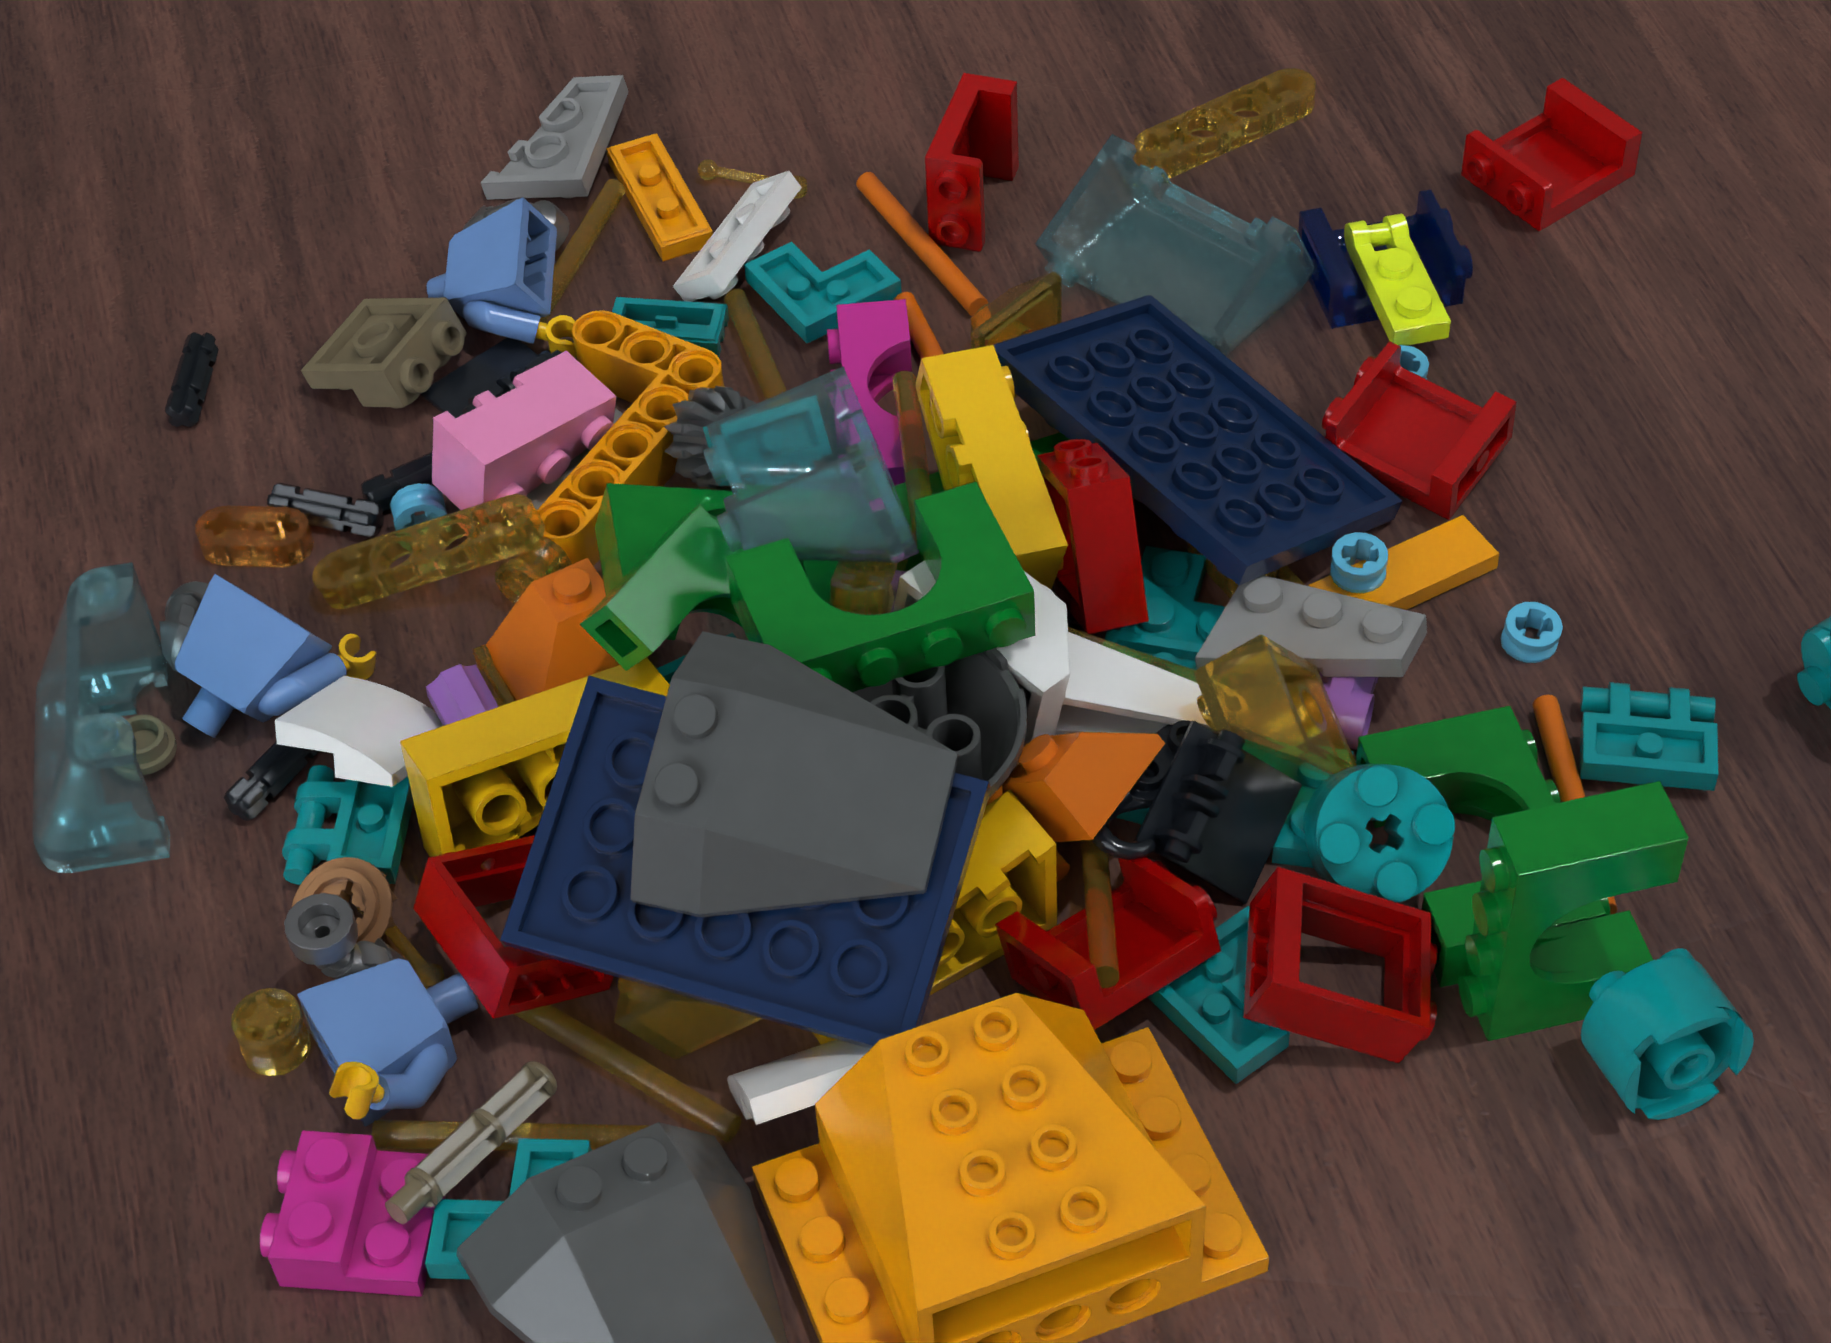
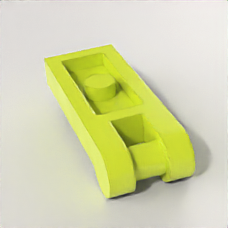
[1344,213,1451,346]

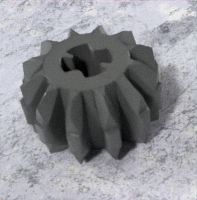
[664,386,756,488]

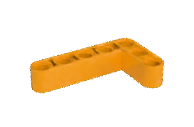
[534,310,724,574]

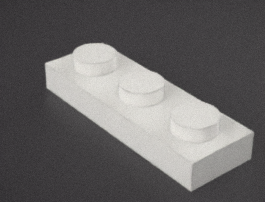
[673,171,802,302]

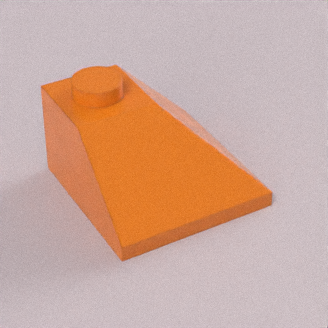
[483,558,620,701]
[1002,732,1165,842]

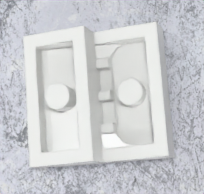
[275,676,443,787]
[727,1039,871,1125]

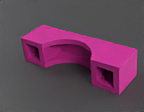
[827,299,925,513]

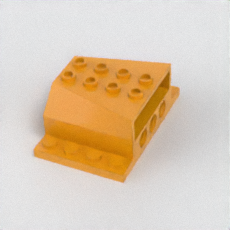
[752,992,1269,1343]

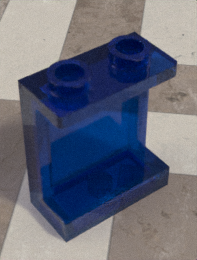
[1297,189,1473,329]

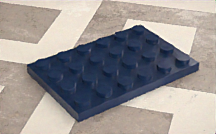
[993,295,1403,585]
[500,676,991,1048]

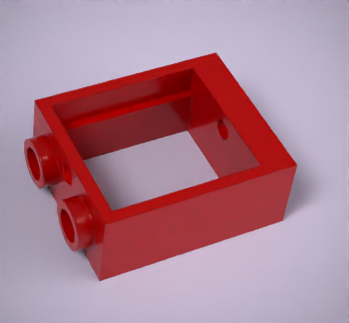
[1037,439,1149,635]
[413,835,614,1019]
[1243,866,1437,1064]

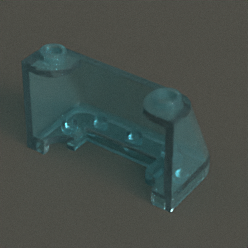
[1035,134,1315,357]
[703,366,920,563]
[32,562,170,873]

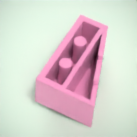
[432,351,617,530]

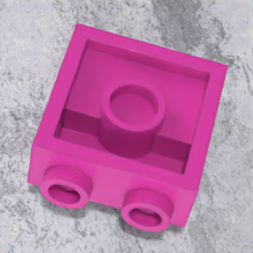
[260,1130,446,1297]

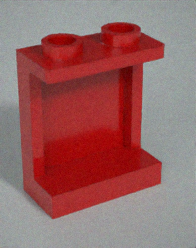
[925,73,1019,252]
[1461,77,1642,231]
[1322,341,1517,520]
[995,856,1221,1030]

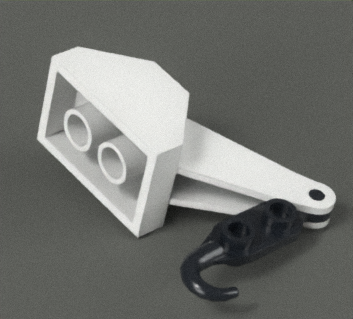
[893,560,1249,860]

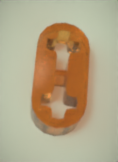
[195,505,314,567]

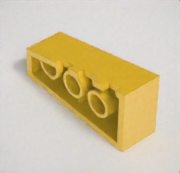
[915,345,1068,589]
[400,657,670,857]
[812,790,1057,1045]

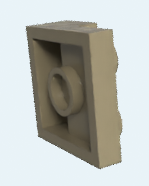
[301,297,467,409]

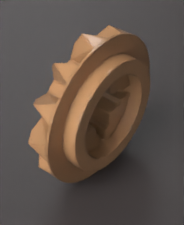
[292,857,398,943]

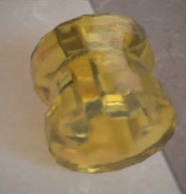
[494,534,572,604]
[231,988,311,1077]

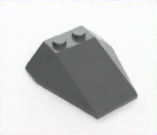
[630,631,959,917]
[457,1122,788,1343]

